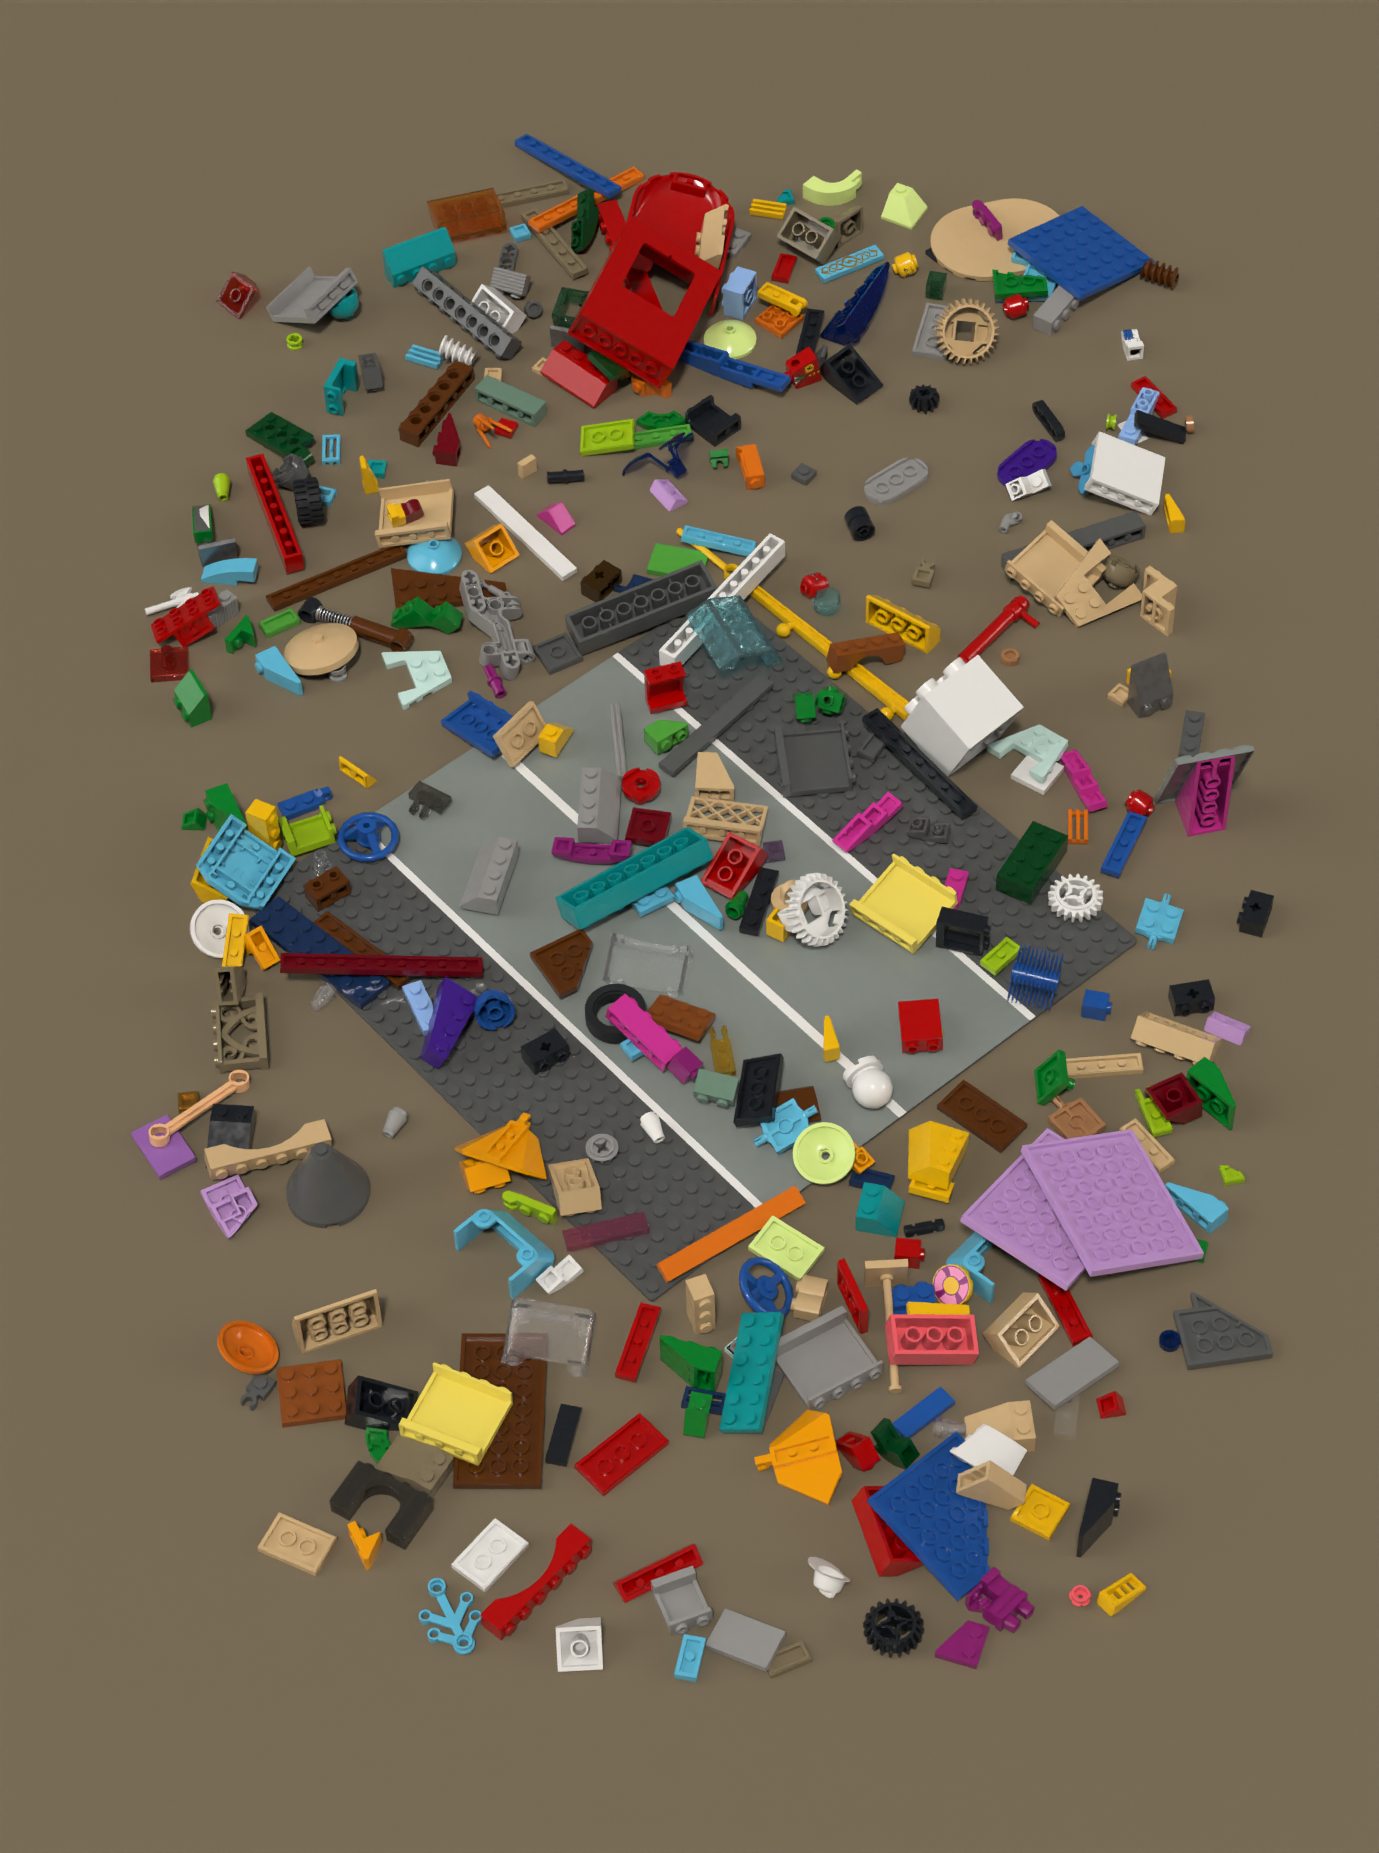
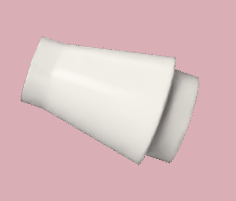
[640,1112,665,1144]

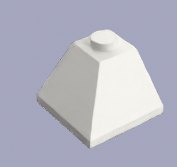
[555,1617,603,1672]

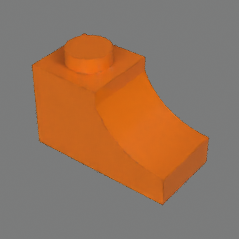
[631,374,672,399]

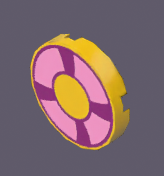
[933,1264,973,1305]

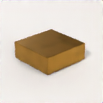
[178,1091,199,1114]

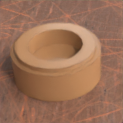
[1185,415,1194,434]
[1000,648,1020,667]

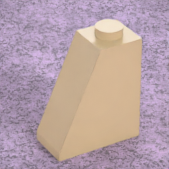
[695,752,734,801]
[956,1460,1027,1510]

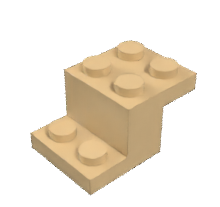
[1140,566,1177,637]

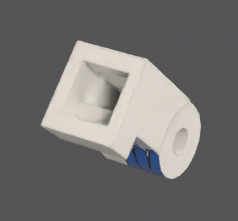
[1121,329,1144,361]

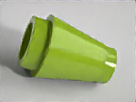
[213,473,231,501]

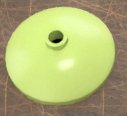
[704,320,757,359]
[793,1122,856,1185]

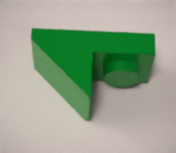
[225,615,256,654]
[683,1391,713,1439]

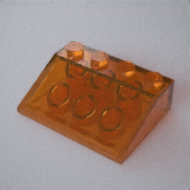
[427,188,507,241]

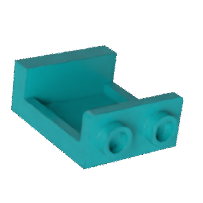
[323,358,359,416]

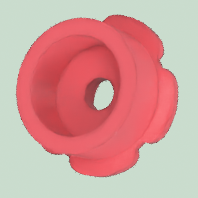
[1069,1585,1091,1607]

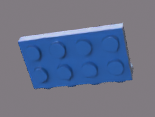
[441,691,513,758]

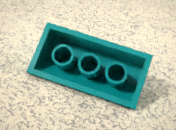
[382,227,456,288]

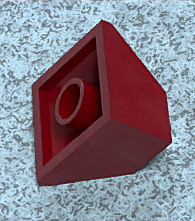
[1146,1072,1203,1124]

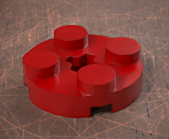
[622,768,661,805]

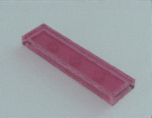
[562,1212,649,1252]

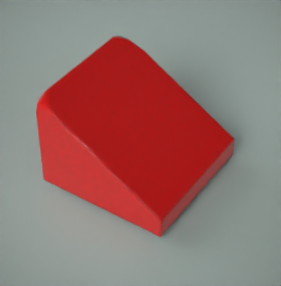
[1096,1391,1126,1419]

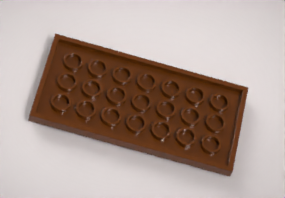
[453,1333,548,1489]

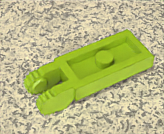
[1134,1086,1173,1137]
[502,1190,558,1225]

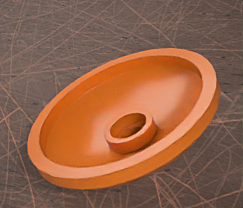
[217,1320,279,1374]

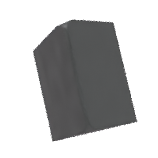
[815,344,828,368]

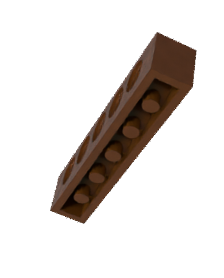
[398,360,474,448]

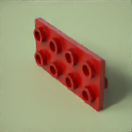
[151,586,221,648]

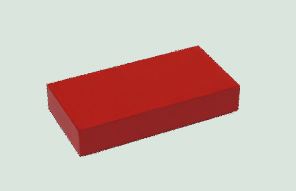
[771,253,797,284]

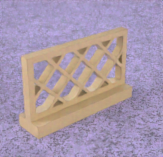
[683,796,768,846]

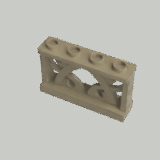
[211,992,269,1074]

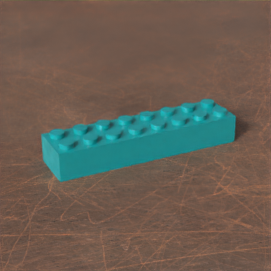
[555,827,713,930]

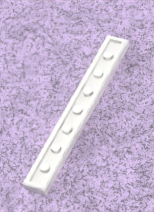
[474,485,577,581]

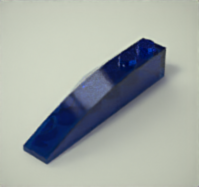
[820,262,890,346]

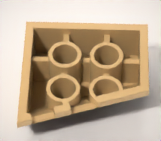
[694,204,729,269]

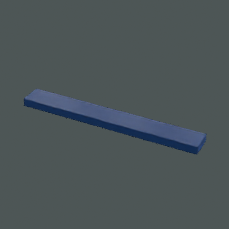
[515,134,622,199]

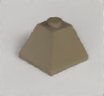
[835,205,863,248]

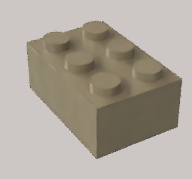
[776,207,842,265]

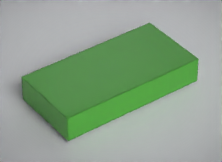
[258,608,301,639]

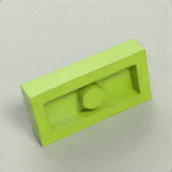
[980,937,1022,976]

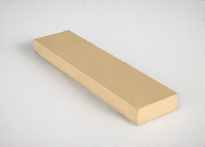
[1066,1053,1144,1079]

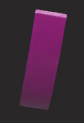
[551,837,632,864]

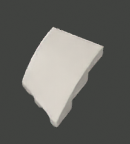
[950,1424,1027,1475]

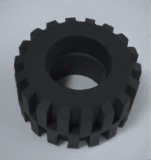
[293,477,324,526]

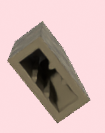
[213,966,246,1006]

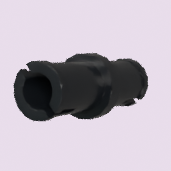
[547,469,584,484]

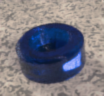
[1159,1330,1181,1352]

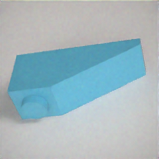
[254,646,303,696]
[674,875,724,930]
[1165,1182,1229,1234]

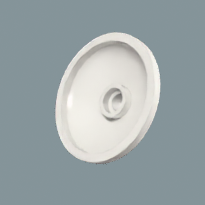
[190,900,249,958]

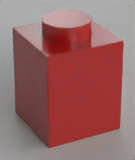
[894,1238,925,1269]

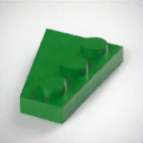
[992,269,1048,299]

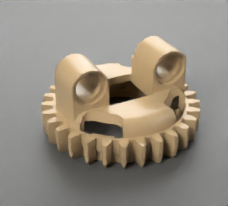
[934,298,999,364]

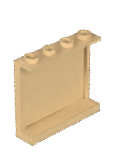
[375,479,454,548]
[1004,520,1106,618]

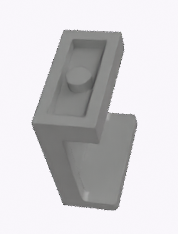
[651,1565,713,1636]

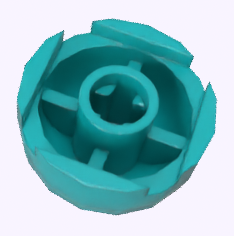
[328,287,359,319]

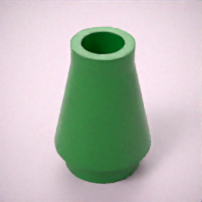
[725,891,749,919]

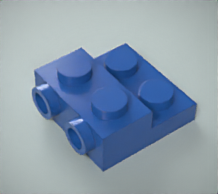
[892,1281,936,1314]

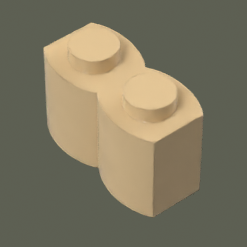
[791,1275,828,1321]

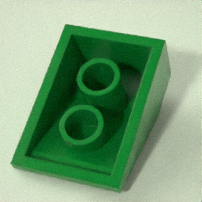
[204,783,248,830]
[1186,1057,1236,1131]

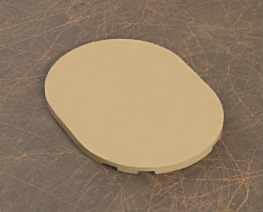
[930,198,1059,281]

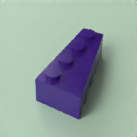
[421,977,477,1069]

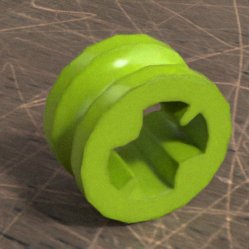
[286,333,303,351]
[1106,414,1117,430]

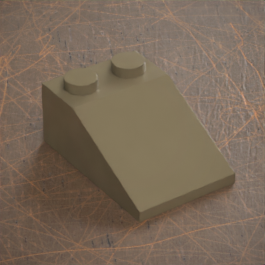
[374,1435,454,1502]

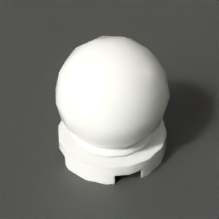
[843,1056,893,1109]

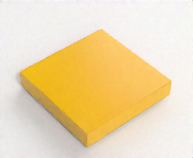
[1010,1484,1071,1541]

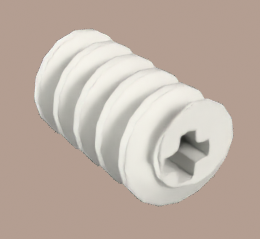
[439,335,479,366]

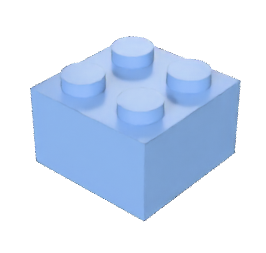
[721,266,757,320]

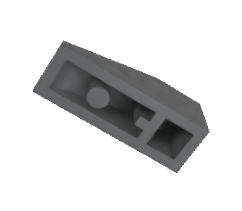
[358,353,383,391]

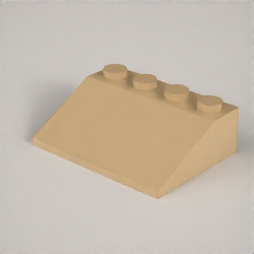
[292,1289,383,1354]

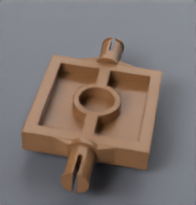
[1048,1095,1106,1139]

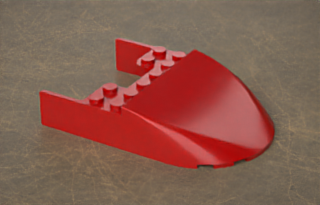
[626,172,735,315]

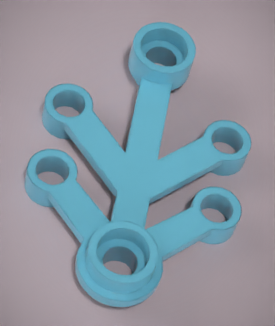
[419,1578,481,1655]

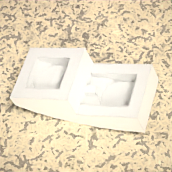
[535,1255,584,1295]

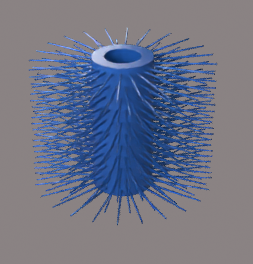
[1007,944,1064,1011]

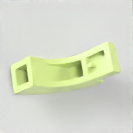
[803,169,862,206]

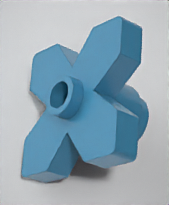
[1070,445,1095,496]

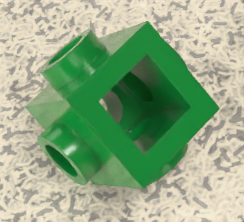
[816,686,847,714]

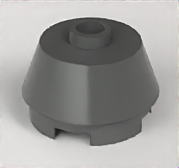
[272,453,309,490]

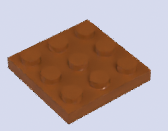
[277,1359,346,1428]

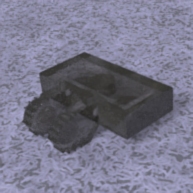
[408,781,452,820]

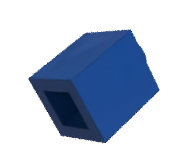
[1081,989,1113,1021]

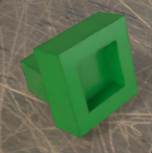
[709,449,729,469]

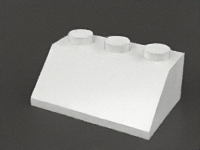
[472,284,527,334]

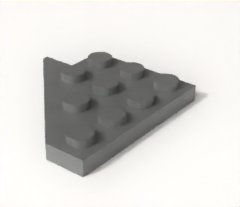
[1173,1292,1273,1370]

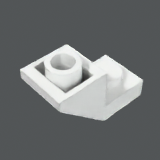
[1005,469,1052,501]

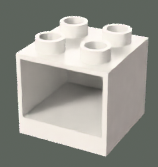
[901,655,1024,777]

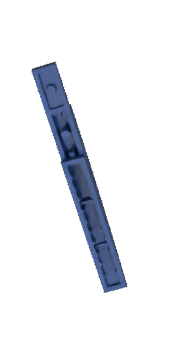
[678,340,791,392]

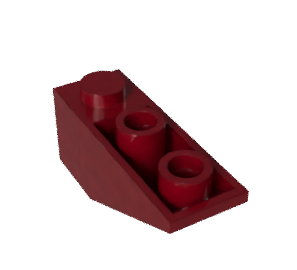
[432,413,461,467]

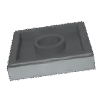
[532,632,583,675]

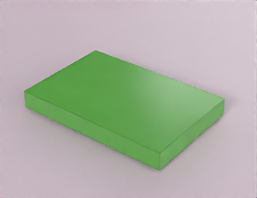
[647,543,709,576]

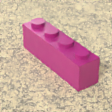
[605,994,682,1072]

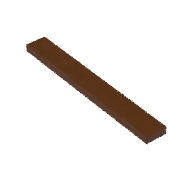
[266,545,408,612]

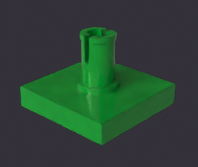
[1034,1050,1075,1106]

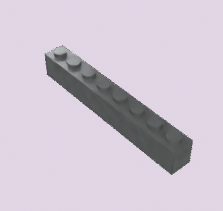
[1001,511,1146,582]

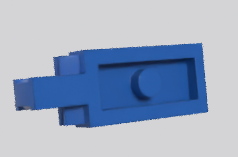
[277,786,332,821]

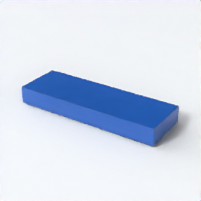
[892,1386,955,1438]

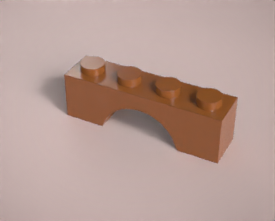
[826,632,906,673]

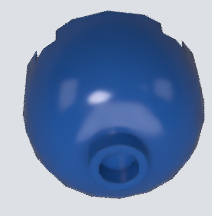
[474,989,515,1030]

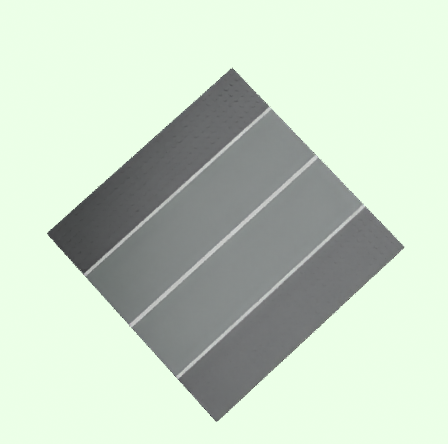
[251,587,1137,1302]

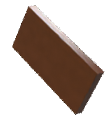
[937,1080,1027,1153]

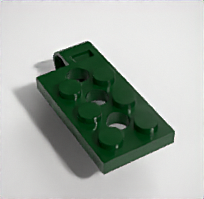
[245,412,314,466]

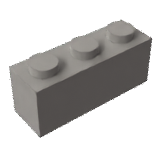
[1032,285,1079,336]

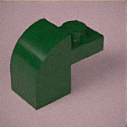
[870,1418,920,1469]

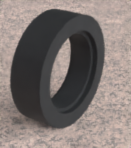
[585,984,646,1044]

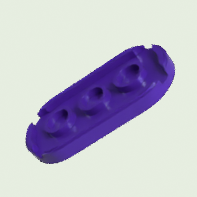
[997,439,1057,487]

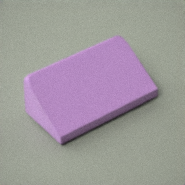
[650,479,688,511]
[1204,1012,1251,1045]

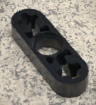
[1032,400,1065,441]

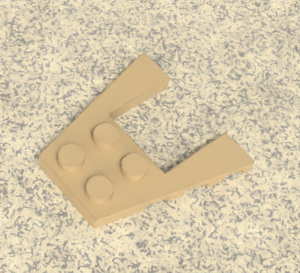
[1054,538,1142,628]

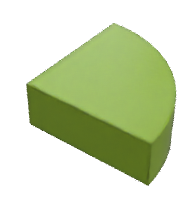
[1218,1165,1245,1186]

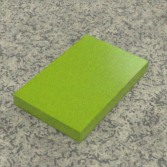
[580,419,635,456]

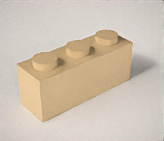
[685,1274,716,1335]

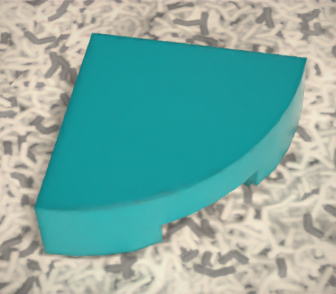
[777,189,794,206]

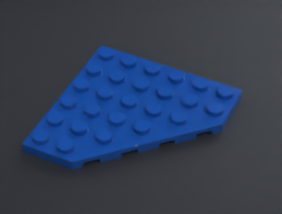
[867,1431,990,1602]

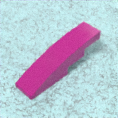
[1059,749,1107,812]
[832,792,903,853]

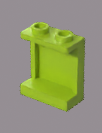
[278,805,337,856]

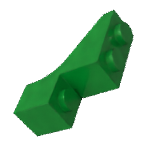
[390,596,463,635]

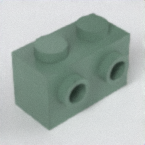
[693,1068,740,1107]

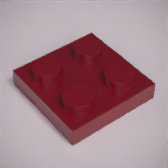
[625,807,671,846]

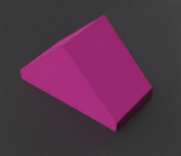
[537,502,575,535]

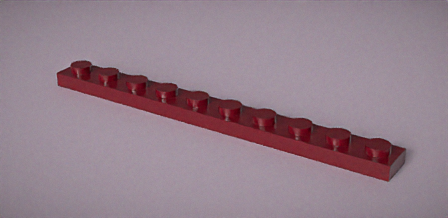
[280,953,483,977]

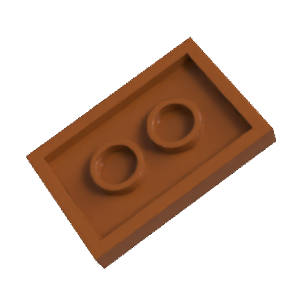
[647,994,716,1041]

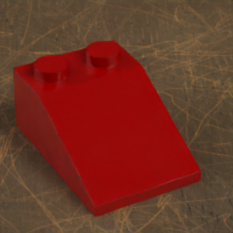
[700,832,768,899]

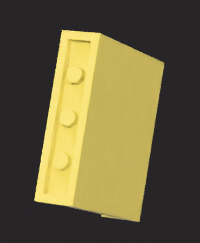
[849,853,958,954]
[399,1362,513,1466]

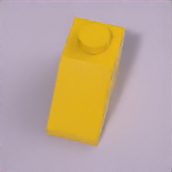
[538,722,574,758]

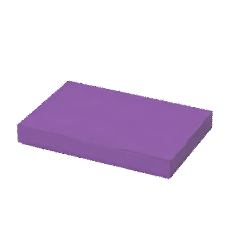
[131,1115,196,1180]

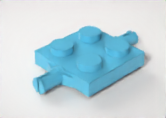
[1134,893,1184,950]
[753,1098,818,1155]

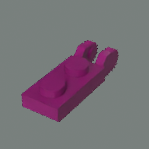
[972,200,1003,241]

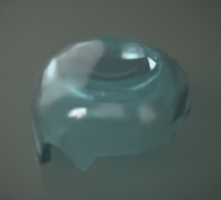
[812,588,841,615]

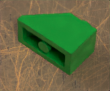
[792,692,816,722]

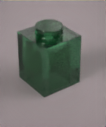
[925,271,947,301]

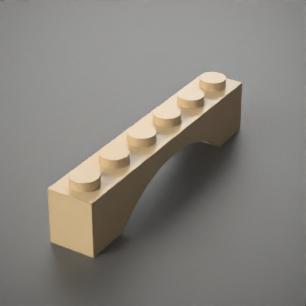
[204,1119,332,1180]

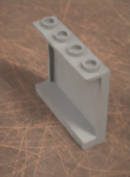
[266,267,358,324]
[775,1306,883,1410]

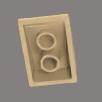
[548,1158,602,1216]
[964,1400,1036,1452]

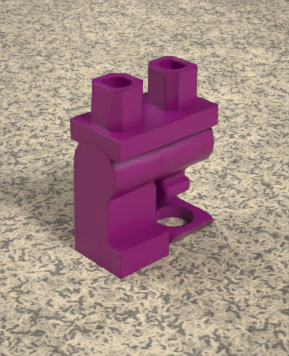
[965,1567,1034,1633]

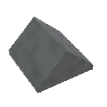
[550,325,588,353]
[196,538,238,567]

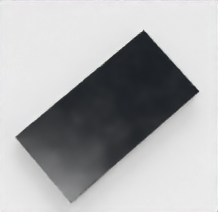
[733,1053,784,1127]

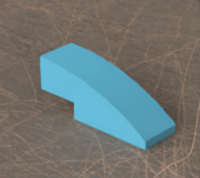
[201,558,258,585]

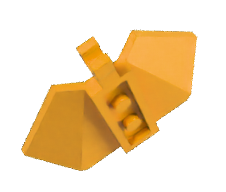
[455,1112,547,1180]
[754,1410,842,1506]

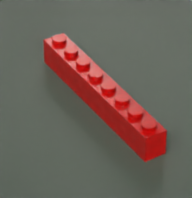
[246,454,304,574]

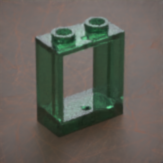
[551,287,589,328]

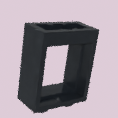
[936,906,991,957]

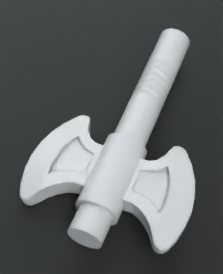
[144,587,199,615]

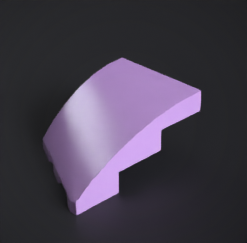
[200,1174,258,1239]

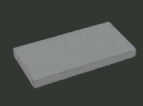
[912,303,958,361]
[1025,1337,1119,1410]

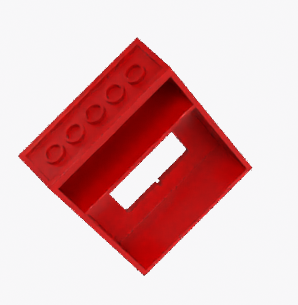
[567,216,722,389]

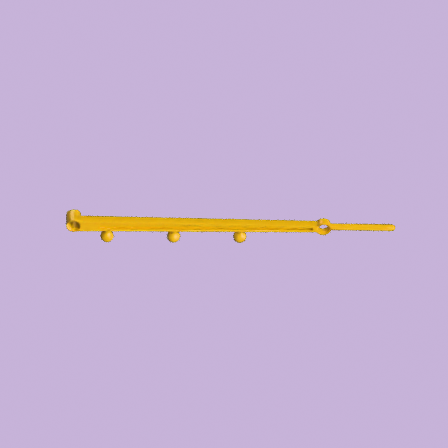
[676,528,909,721]

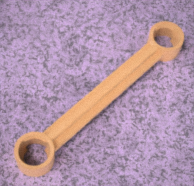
[149,1070,250,1147]

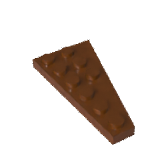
[391,568,506,608]

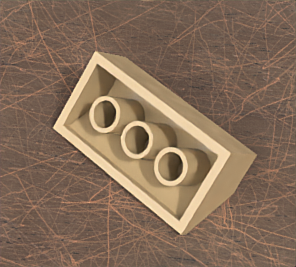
[1131,1011,1223,1065]

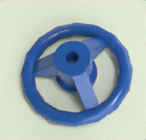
[337,812,399,862]
[739,1257,794,1317]

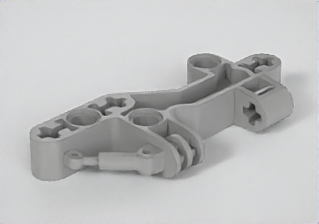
[459,570,535,680]

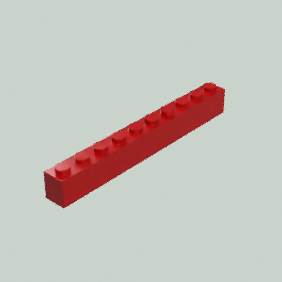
[597,200,663,310]

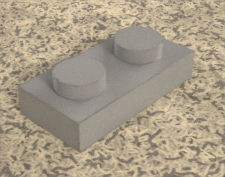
[727,228,751,259]

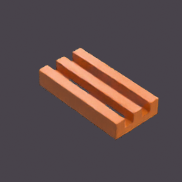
[1068,809,1088,844]

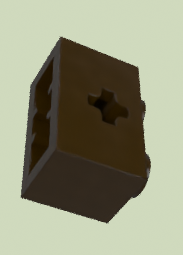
[580,560,622,603]

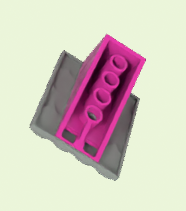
[1154,745,1255,837]

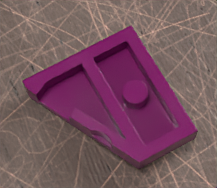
[935,1620,990,1670]

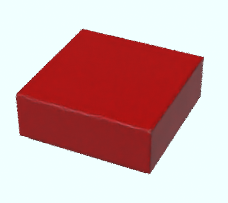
[494,418,518,439]

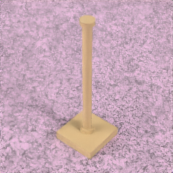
[864,1259,908,1394]

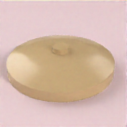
[284,623,359,675]

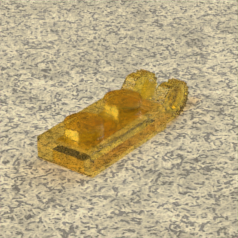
[709,1026,736,1076]

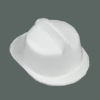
[808,1557,850,1598]

